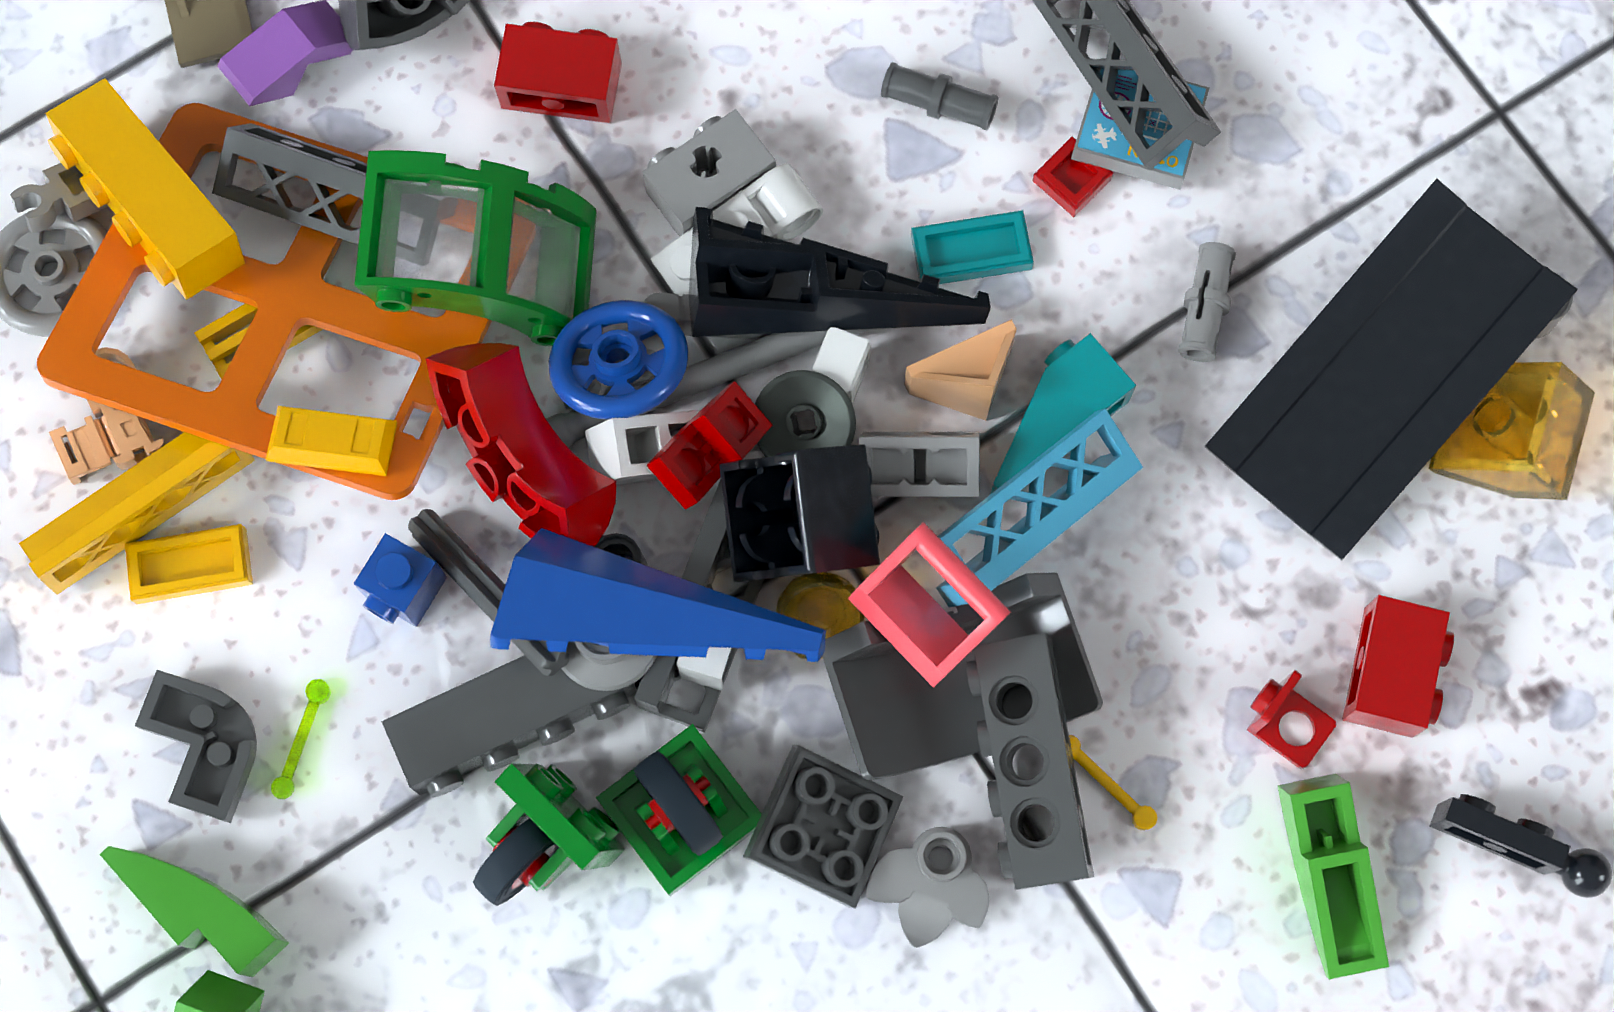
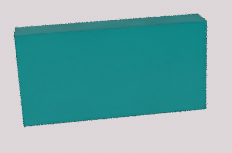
[911,210,1034,285]

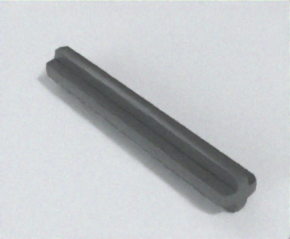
[408,509,570,676]

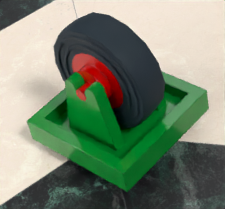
[595,724,762,897]
[472,763,625,906]

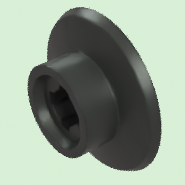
[755,370,856,457]

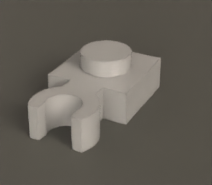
[10,163,109,233]

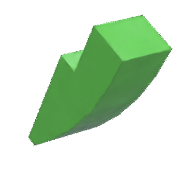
[1277,773,1389,980]
[99,846,289,977]

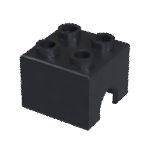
[719,444,880,582]

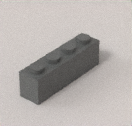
[381,644,637,798]

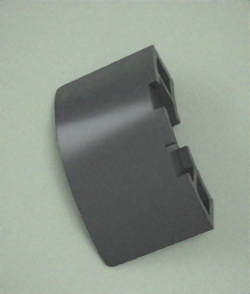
[822,572,1103,781]

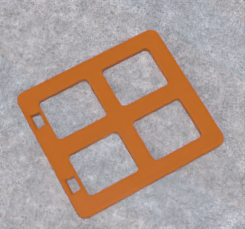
[37,103,532,500]

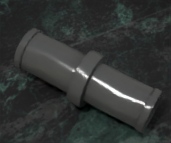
[881,62,999,131]

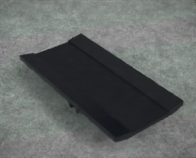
[1205,178,1578,561]

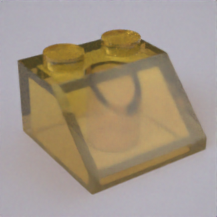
[1428,362,1595,500]

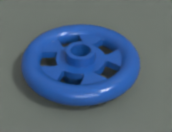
[549,300,688,420]

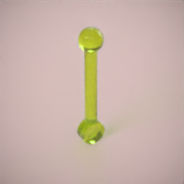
[271,679,331,800]

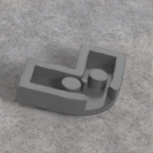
[135,669,257,823]

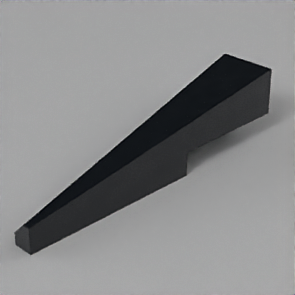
[689,207,991,337]

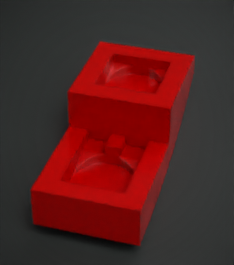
[646,381,773,510]

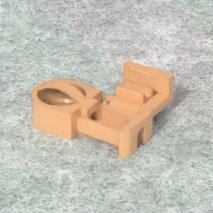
[49,347,166,486]

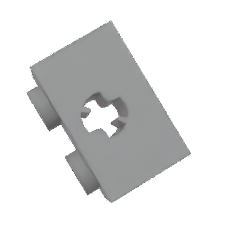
[642,109,776,237]

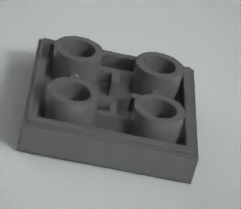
[743,745,904,909]

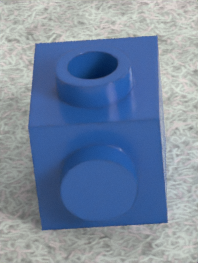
[353,533,448,627]

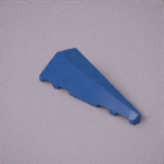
[490,528,826,662]

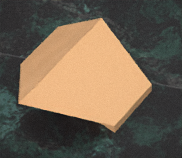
[904,319,1017,421]

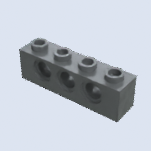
[966,632,1094,890]

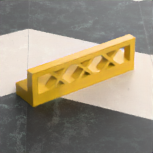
[18,432,255,595]

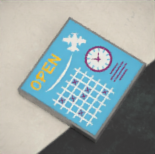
[1071,58,1209,190]

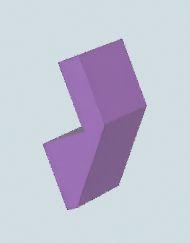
[217,0,353,106]

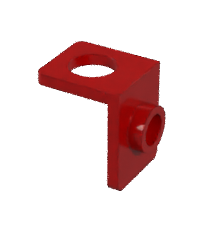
[1246,670,1336,769]

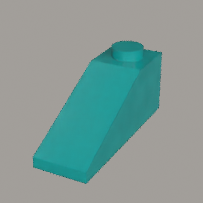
[990,333,1136,494]

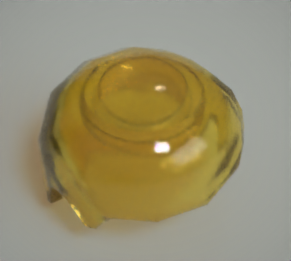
[775,572,865,659]

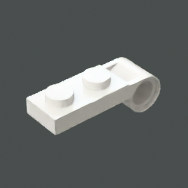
[650,164,823,296]

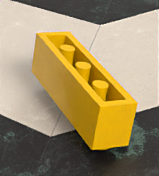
[45,78,245,300]

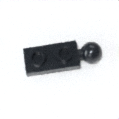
[1429,794,1612,898]

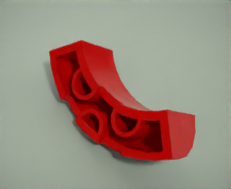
[425,343,617,547]

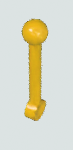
[1069,735,1157,830]

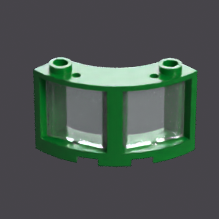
[354,150,597,346]

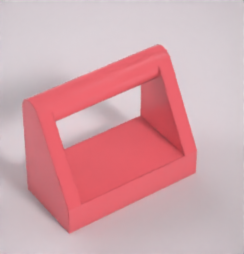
[848,522,1011,688]

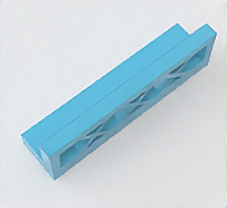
[936,408,1143,607]

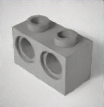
[859,432,980,497]

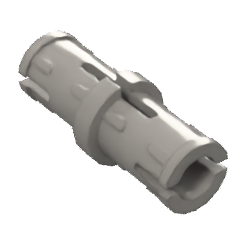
[1178,242,1236,362]

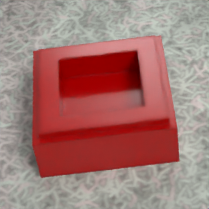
[1032,136,1114,217]

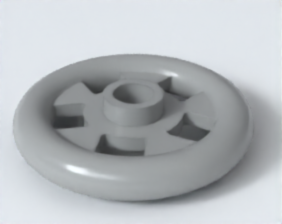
[0,212,108,337]

